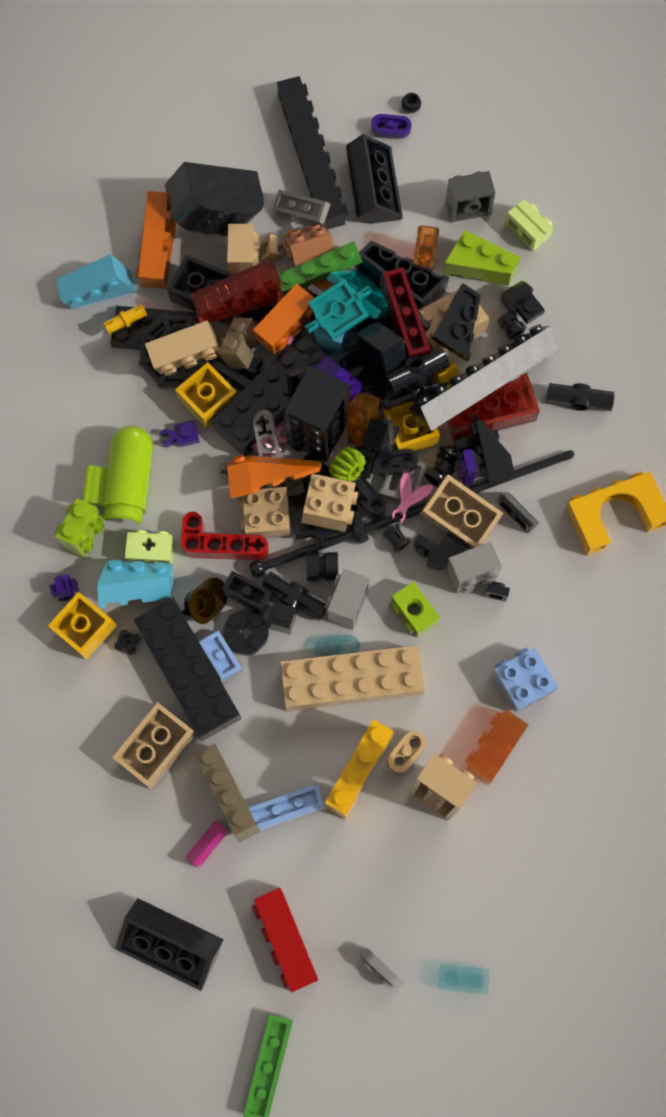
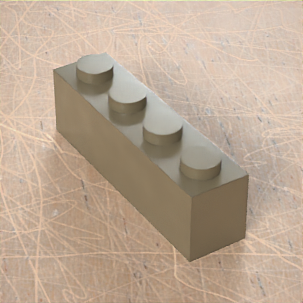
[194,743,260,843]

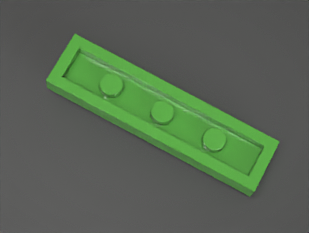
[276,241,363,295]
[243,1014,293,1117]

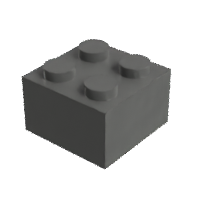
[445,171,496,223]

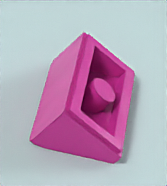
[186,821,229,868]

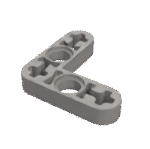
[218,410,281,480]

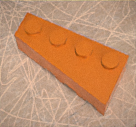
[136,191,177,289]

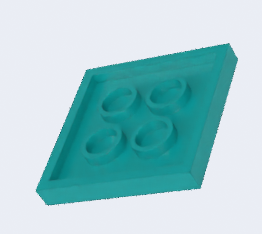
[327,269,390,319]

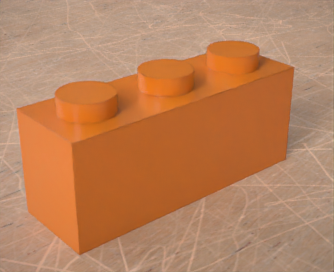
[253,283,314,354]

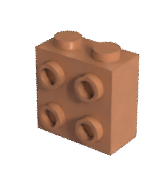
[281,223,334,266]

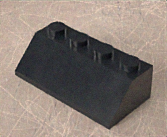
[346,134,403,224]
[115,898,224,991]

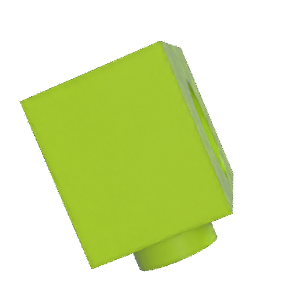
[390,581,440,637]

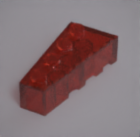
[191,258,282,323]
[447,372,540,442]

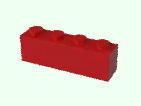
[252,888,319,993]

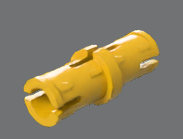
[103,303,147,335]

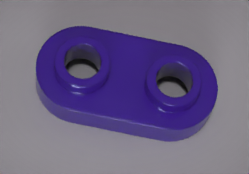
[371,114,412,138]

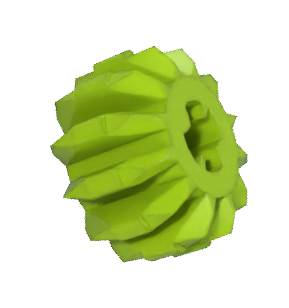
[329,447,366,482]

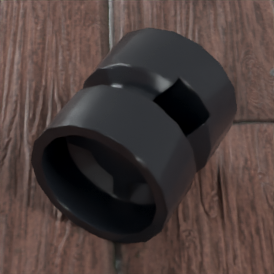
[306,552,338,582]

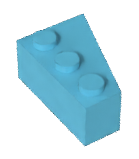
[56,254,136,309]

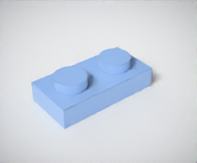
[199,630,242,681]

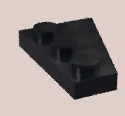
[431,283,481,362]

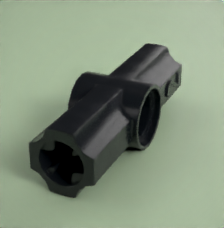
[383,348,449,394]
[546,383,615,411]
[262,571,326,622]

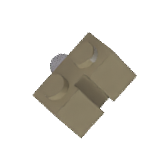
[217,317,259,369]

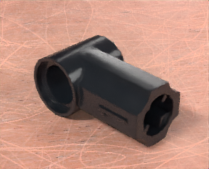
[354,477,386,521]

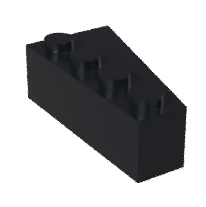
[355,241,450,310]

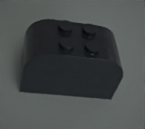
[165,162,264,236]

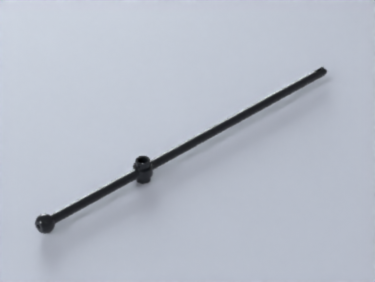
[249,450,575,578]

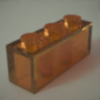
[465,709,529,785]

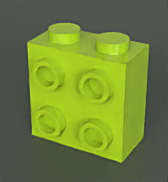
[55,498,105,558]

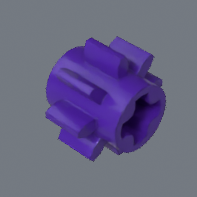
[49,575,79,602]

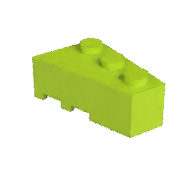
[443,230,521,286]

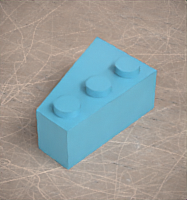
[97,560,174,608]

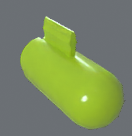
[83,425,154,525]

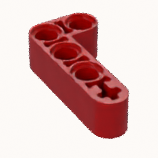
[181,511,269,560]

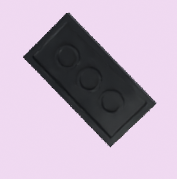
[110,306,201,350]

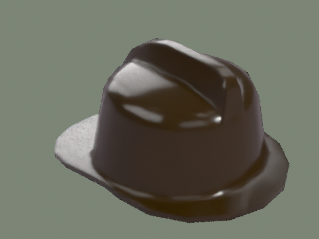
[182,577,228,624]

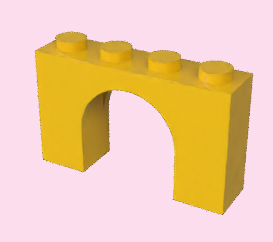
[565,471,666,555]
[325,719,394,820]

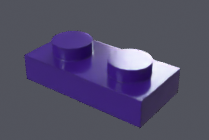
[457,449,477,486]

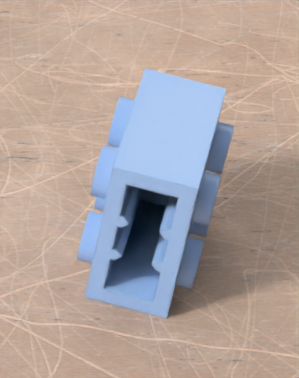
[492,647,559,713]

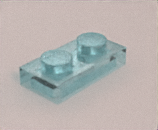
[438,964,490,995]

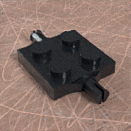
[288,479,340,550]

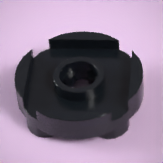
[223,610,269,656]

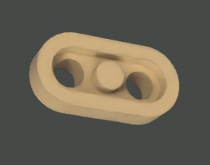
[388,731,426,773]

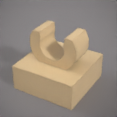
[260,234,284,264]

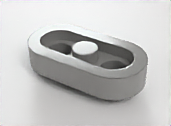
[361,948,403,989]

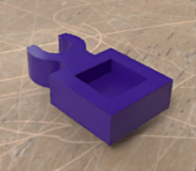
[160,420,200,447]

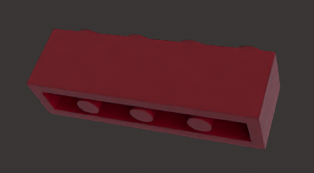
[379,267,430,359]

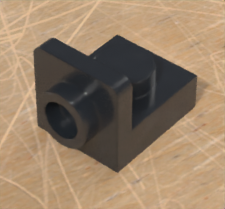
[355,444,381,479]

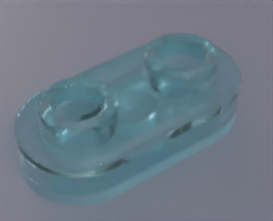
[315,635,360,657]

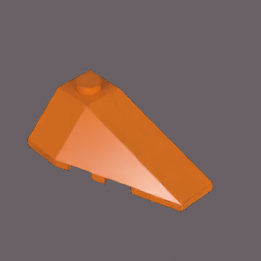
[227,455,322,498]

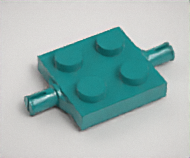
[305,279,372,341]

